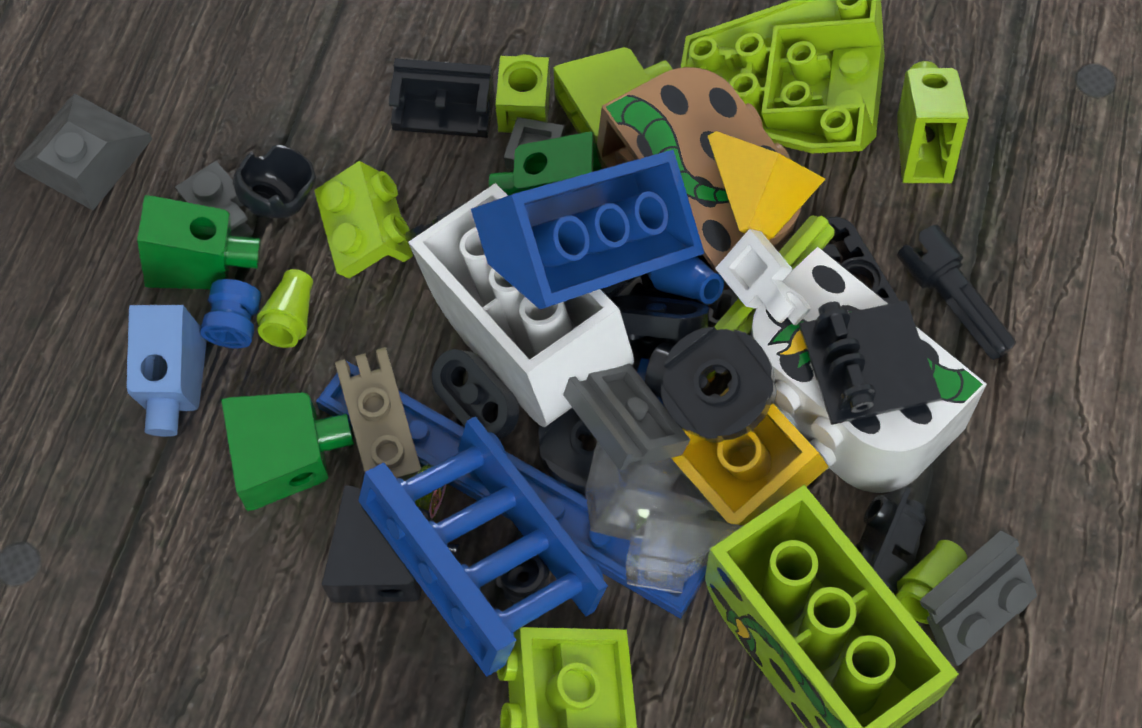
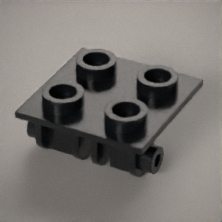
[799,300,942,425]

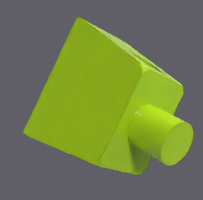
[553,47,673,143]
[897,61,969,183]

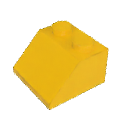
[671,388,829,531]

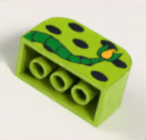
[705,485,959,728]

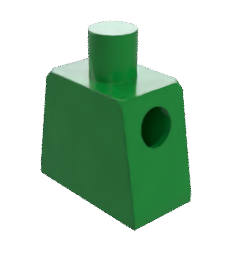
[489,132,605,196]
[137,195,261,289]
[221,392,354,511]

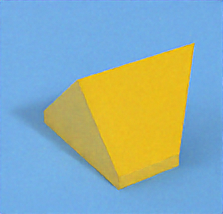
[708,131,825,240]

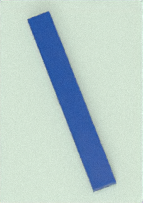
[316,361,707,619]

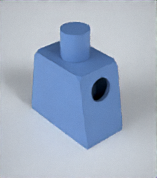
[127,305,207,437]

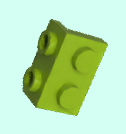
[314,161,413,279]

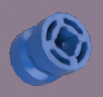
[200,279,262,349]

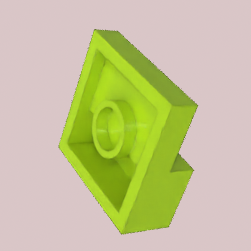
[497,627,637,728]

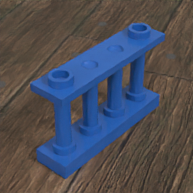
[358,416,608,677]

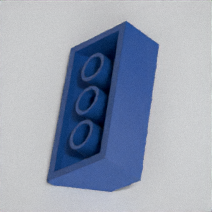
[471,149,704,309]

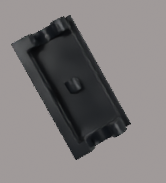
[389,58,495,138]

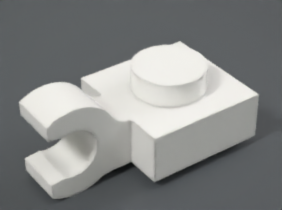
[715,229,811,325]

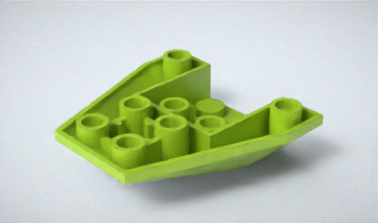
[681,0,885,154]

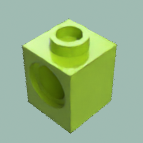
[495,54,550,133]

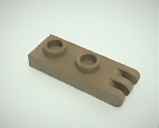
[335,347,422,481]

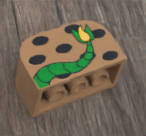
[597,67,802,303]

